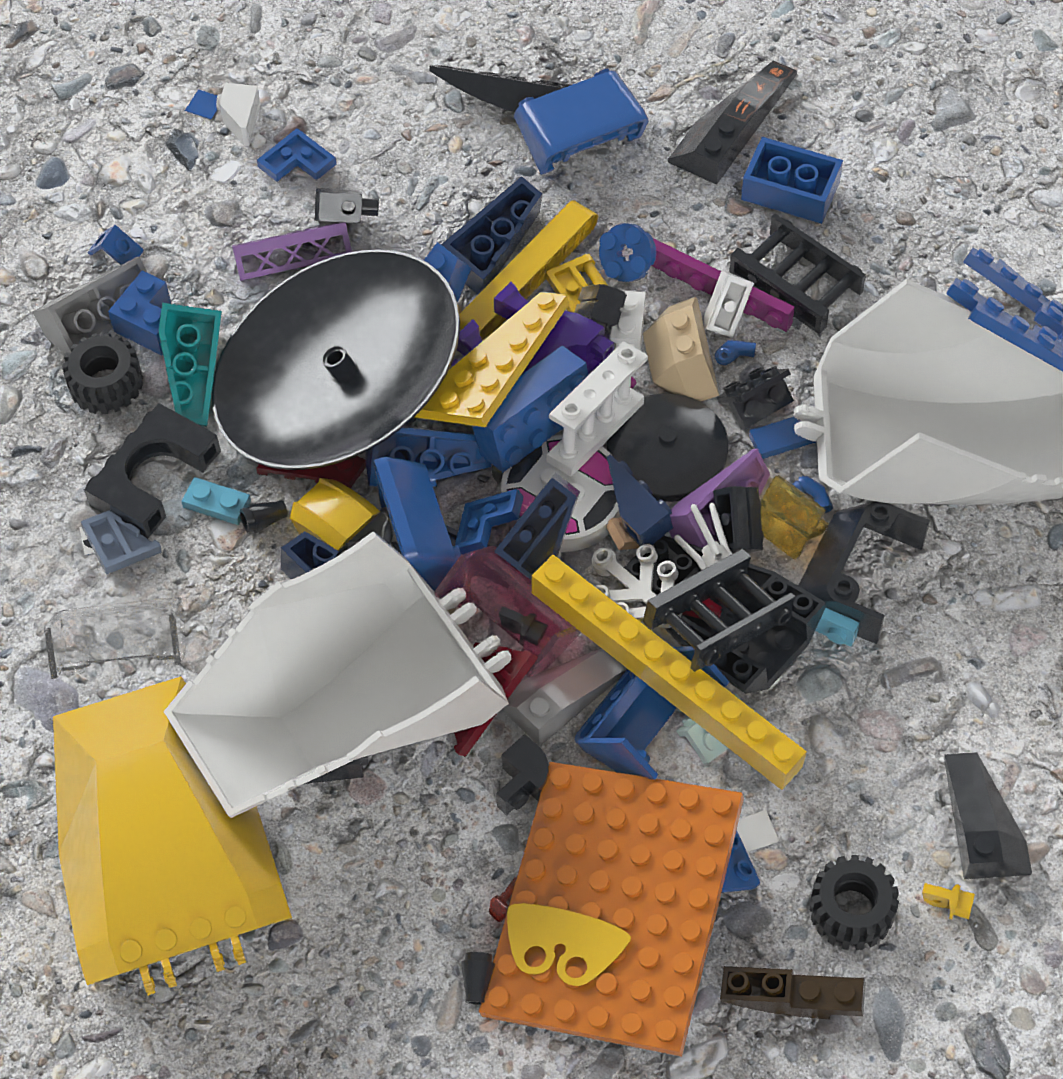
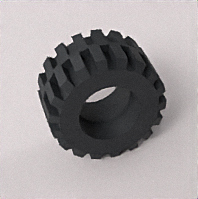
[62,333,143,414]
[809,855,899,951]

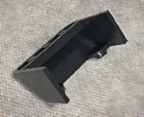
[798,501,930,644]

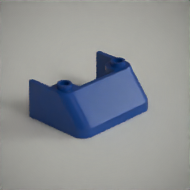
[373,457,463,598]
[574,646,729,780]

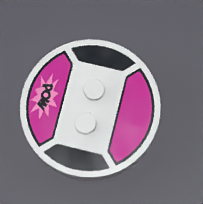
[501,435,620,552]

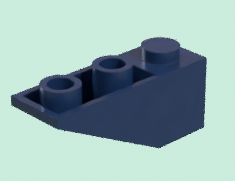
[607,454,673,546]

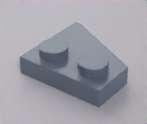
[81,510,162,575]

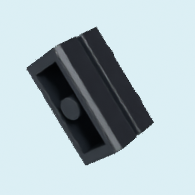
[574,284,627,331]
[713,486,764,554]

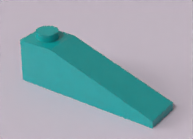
[159,303,222,427]

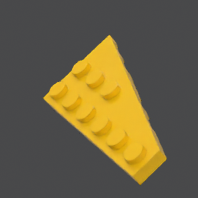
[415,292,569,427]

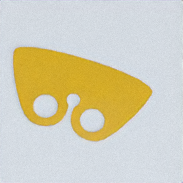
[507,903,631,986]

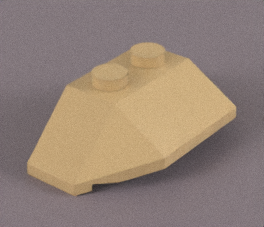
[643,297,719,402]

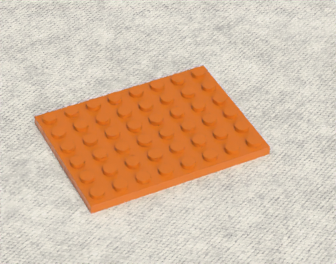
[479,762,744,1057]

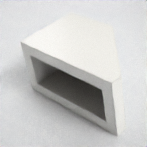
[216,83,261,146]

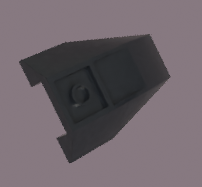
[624,535,826,694]

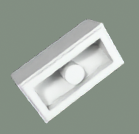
[703,270,754,338]

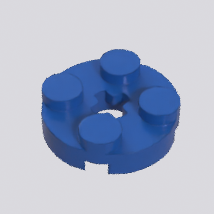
[599,223,656,282]

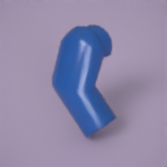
[715,340,756,365]

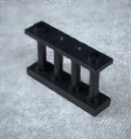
[729,213,866,334]
[643,549,796,672]

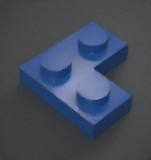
[257,128,337,182]
[455,489,524,557]

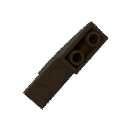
[720,966,866,1020]

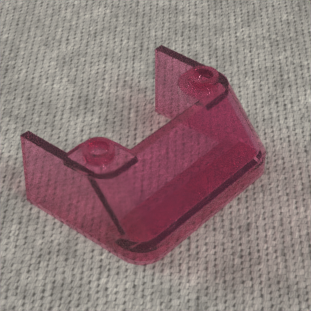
[434,546,581,677]

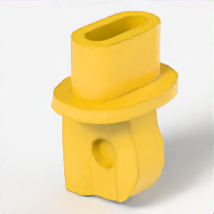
[922,883,975,919]

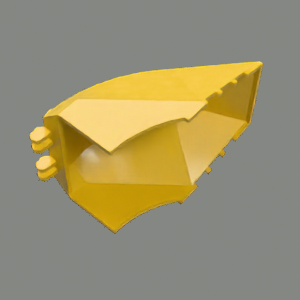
[53,676,292,995]

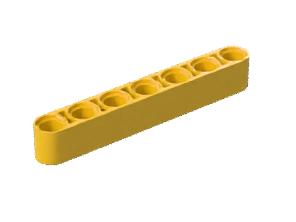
[459,200,598,341]

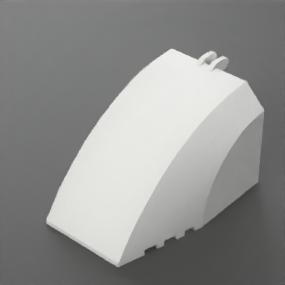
[794,279,1063,505]

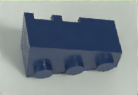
[494,472,580,580]

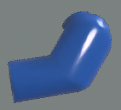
[792,476,833,514]

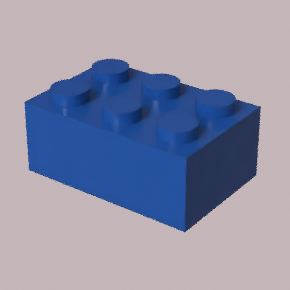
[741,137,843,224]

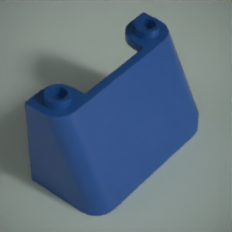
[514,68,649,175]

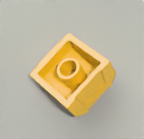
[290,478,380,551]

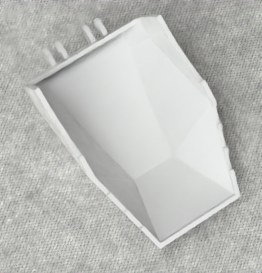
[164,531,512,818]

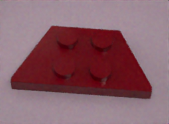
[454,642,538,757]

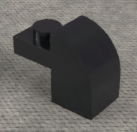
[496,734,549,816]

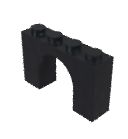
[84,403,221,539]

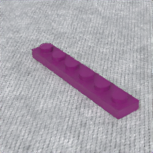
[651,238,795,332]

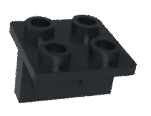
[717,366,794,429]

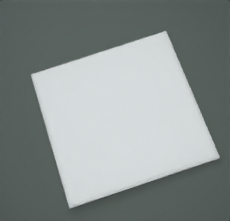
[736,810,780,852]

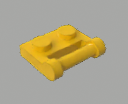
[546,254,608,313]

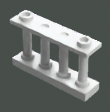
[547,341,648,477]

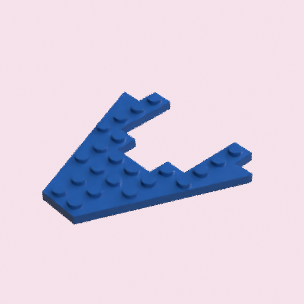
[946,247,1063,372]

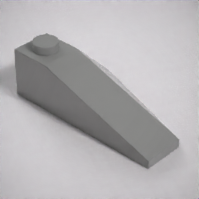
[32,257,147,354]
[502,648,627,747]

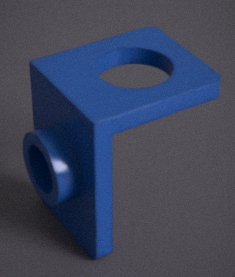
[87,225,144,265]

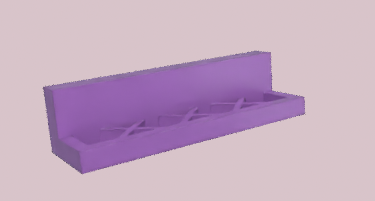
[232,222,352,281]

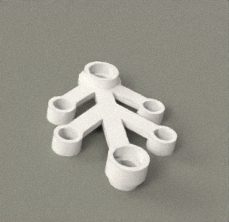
[592,544,682,628]

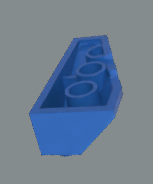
[365,427,491,487]

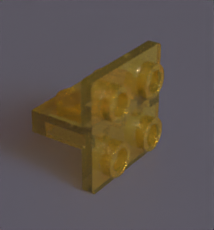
[761,475,829,559]

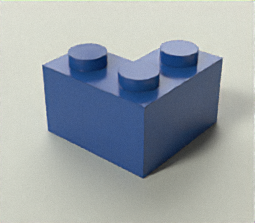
[108,270,171,356]

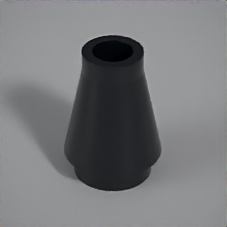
[240,500,288,533]
[461,952,495,1005]

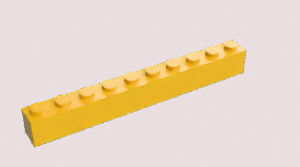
[532,555,807,790]

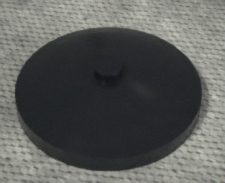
[607,393,728,502]

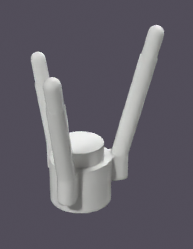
[674,503,732,571]

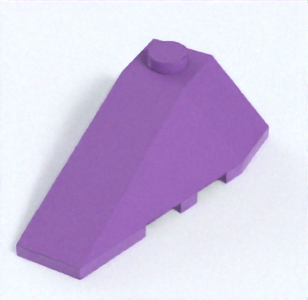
[669,449,770,548]

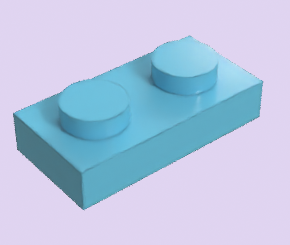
[181,477,251,525]
[815,608,859,647]

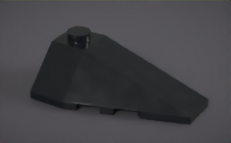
[944,752,1032,879]

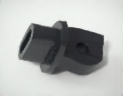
[498,606,548,646]

